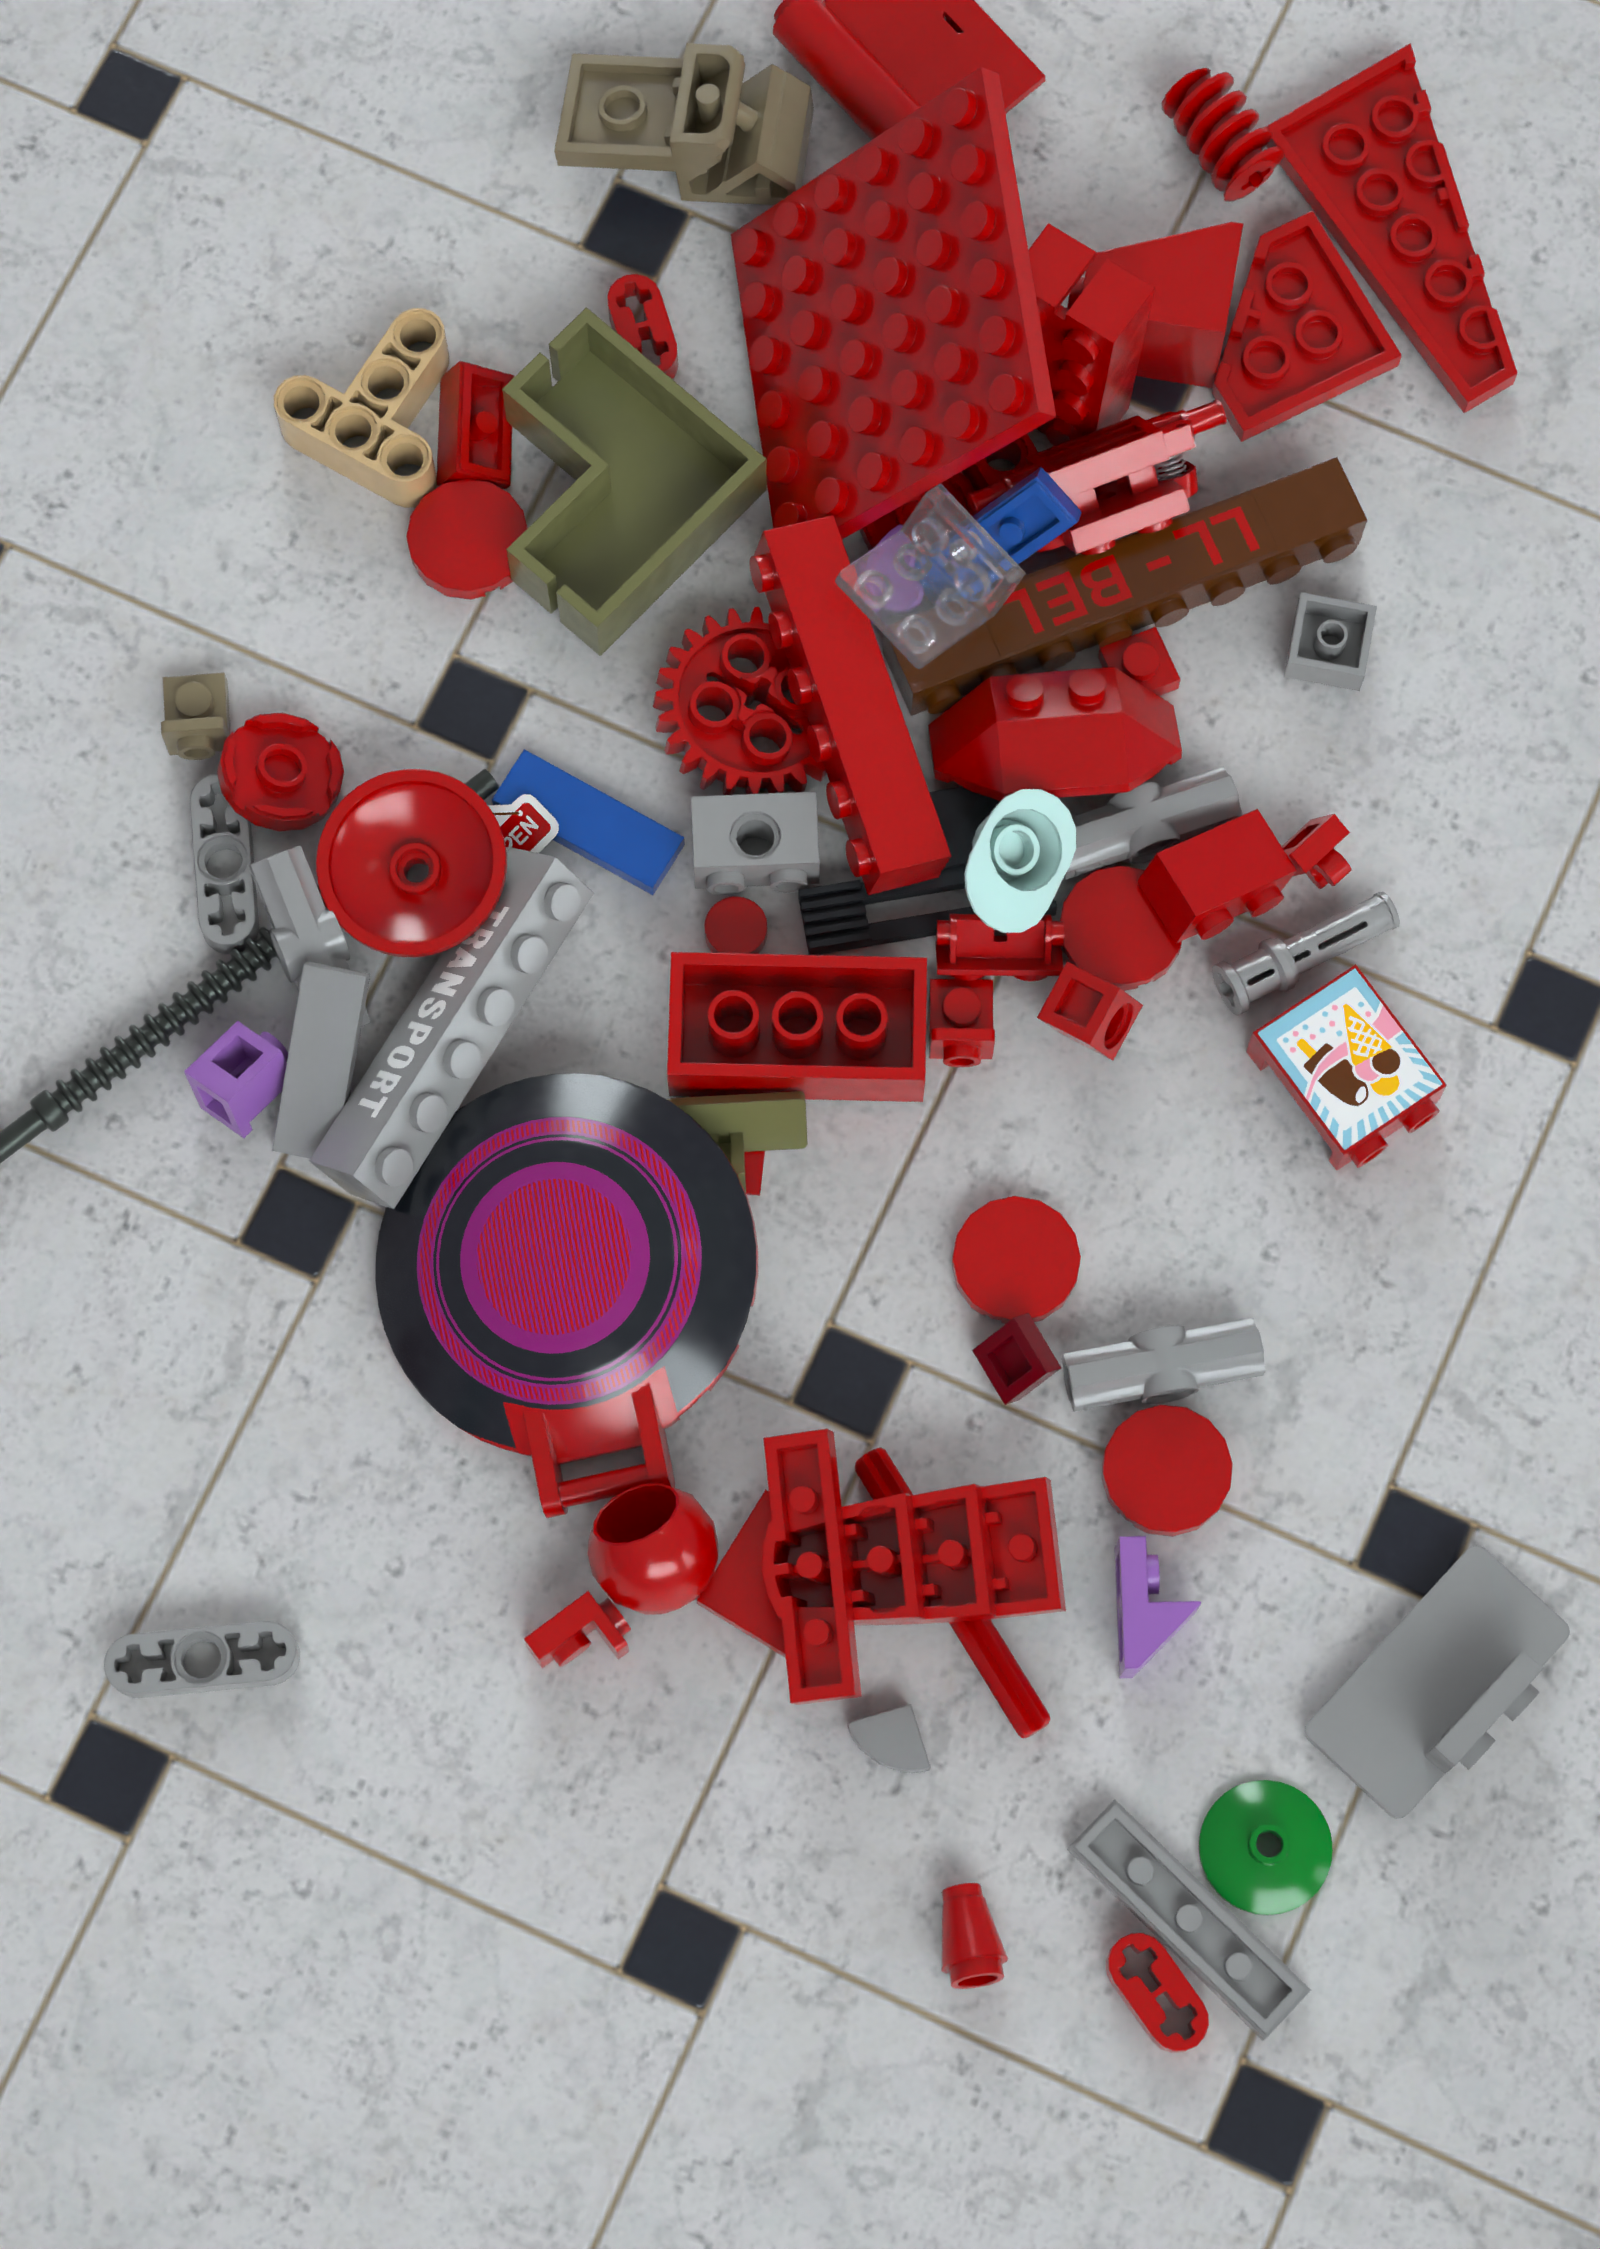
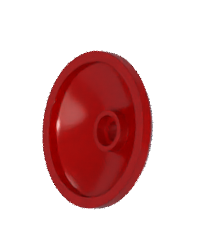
[316,769,507,957]

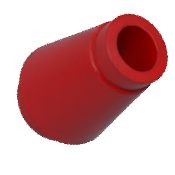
[941,1883,1008,1989]

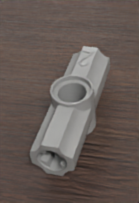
[1064,767,1242,880]
[249,845,371,1027]
[1062,1318,1266,1412]

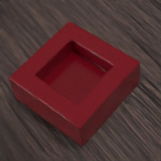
[972,1313,1061,1405]

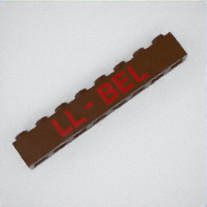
[883,457,1367,716]

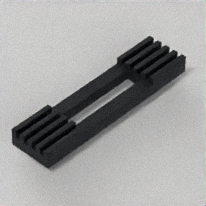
[798,865,1057,955]

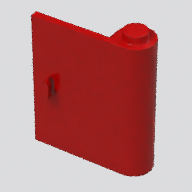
[773,0,1046,140]

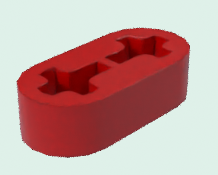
[607,274,678,379]
[1106,1933,1209,2053]

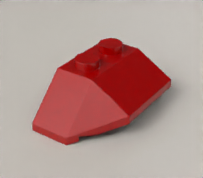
[928,667,1182,801]

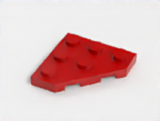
[1212,211,1402,442]

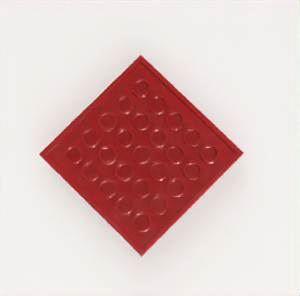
[731,67,1056,540]

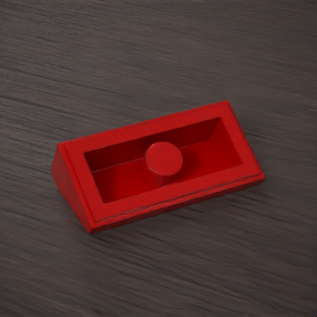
[437,361,514,489]

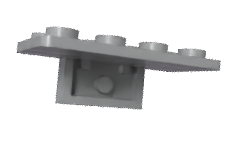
[1305,1546,1570,1819]

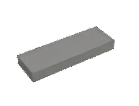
[272,962,370,1158]

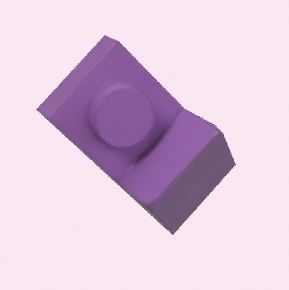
[1114,1536,1201,1678]

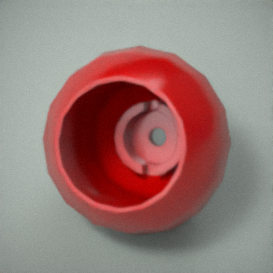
[588,1483,718,1615]

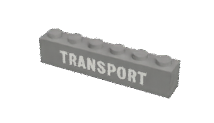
[309,847,594,1209]

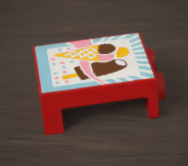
[1246,964,1447,1170]

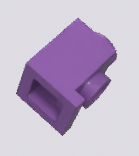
[184,1021,288,1138]

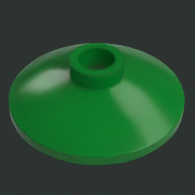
[1199,1780,1333,1915]

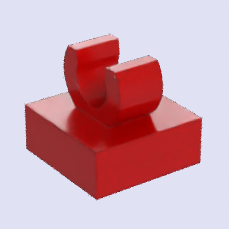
[1282,814,1352,889]

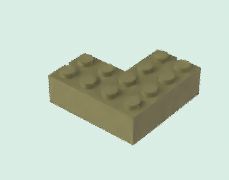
[502,307,767,656]

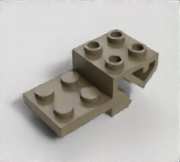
[554,43,814,205]

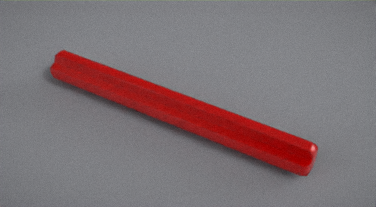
[855,1447,1050,1738]

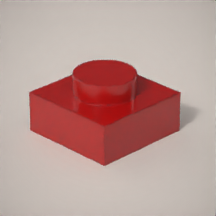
[1098,627,1181,696]

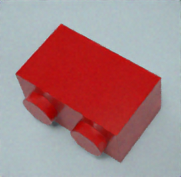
[1137,809,1297,944]

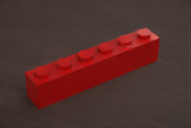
[749,515,951,895]

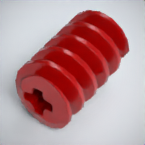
[1161,68,1285,202]

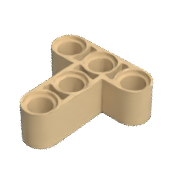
[274,308,449,508]

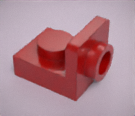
[929,979,995,1067]
[524,1591,631,1668]

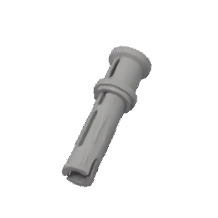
[1212,891,1400,1016]

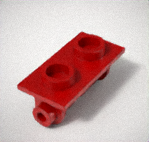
[935,914,1064,981]

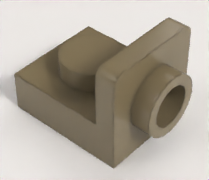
[161,672,230,760]

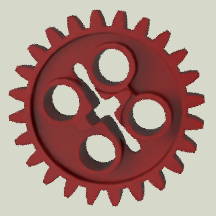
[653,607,826,795]

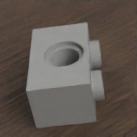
[691,792,820,895]

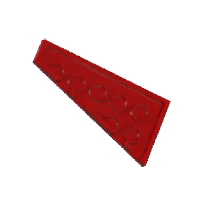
[1265,43,1518,413]

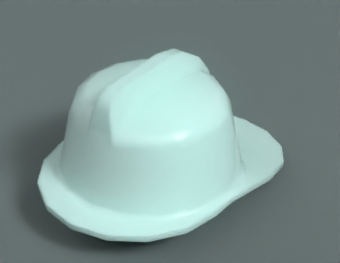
[964,789,1076,933]

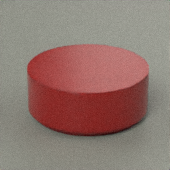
[704,896,767,954]

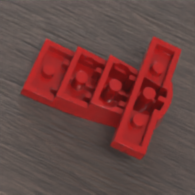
[762,1429,1066,1705]

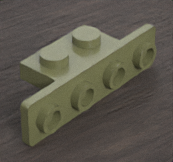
[665,1091,808,1193]

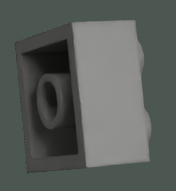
[1284,592,1377,691]

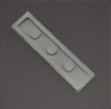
[1067,1799,1311,2041]

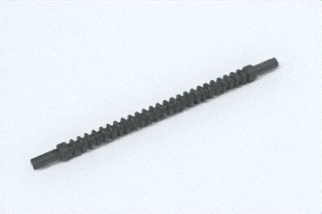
[0,769,499,1164]

